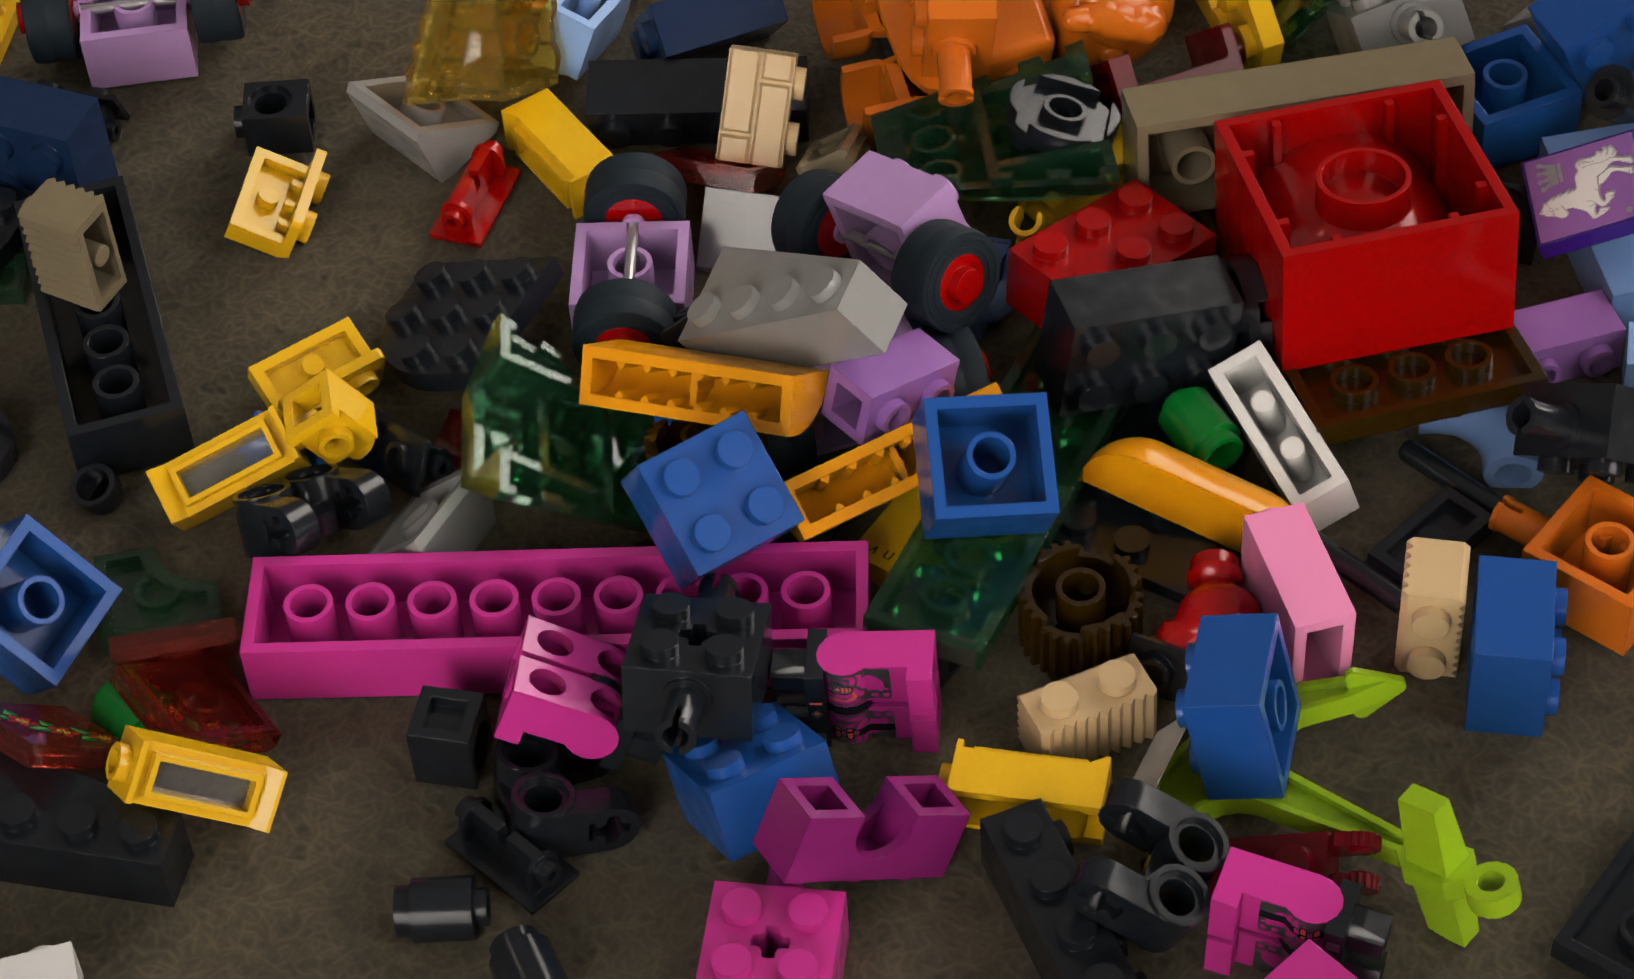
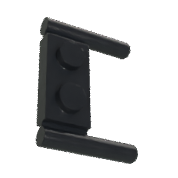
[1317,440,1506,613]

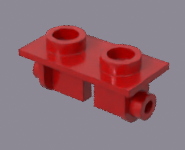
[429,140,522,248]

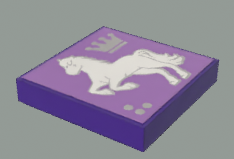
[1521,129,1634,260]

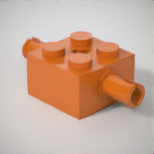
[908,0,998,107]
[1488,475,1634,656]

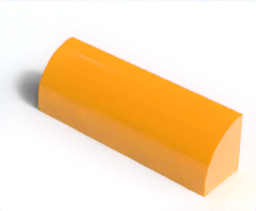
[579,339,829,437]
[784,381,1003,542]

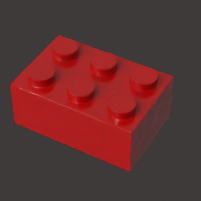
[1005,178,1217,328]

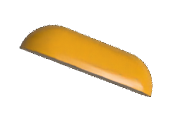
[1079,437,1290,553]

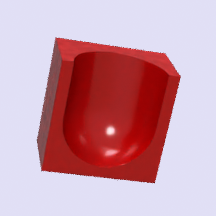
[1214,79,1520,372]

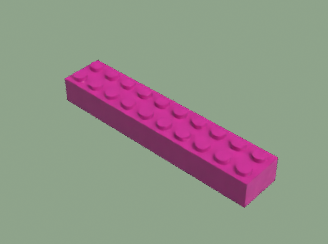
[239,540,871,700]

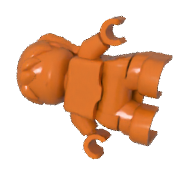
[811,0,1175,183]

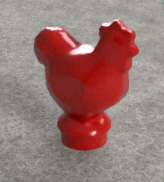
[1156,549,1262,649]

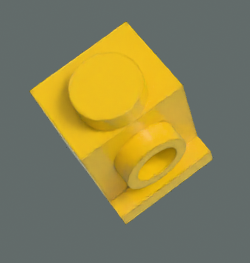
[282,368,378,464]

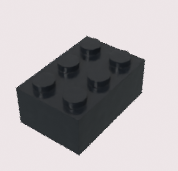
[1034,255,1245,417]

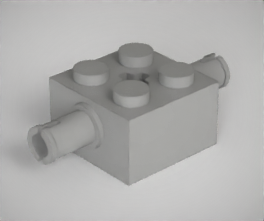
[1324,0,1475,54]

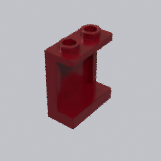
[1075,22,1246,115]

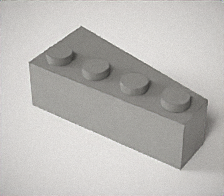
[678,246,908,367]

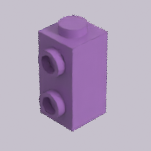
[1514,289,1626,383]
[821,328,960,446]

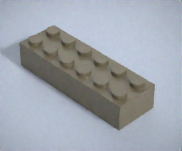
[1121,36,1475,213]

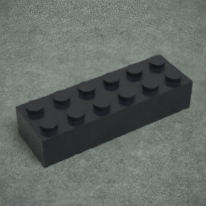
[14,175,195,475]

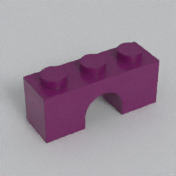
[752,775,971,885]

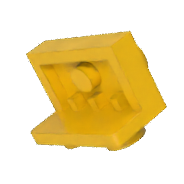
[224,146,330,258]
[248,317,385,412]

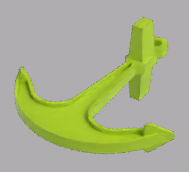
[1142,667,1522,948]

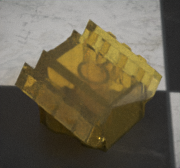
[401,0,561,105]

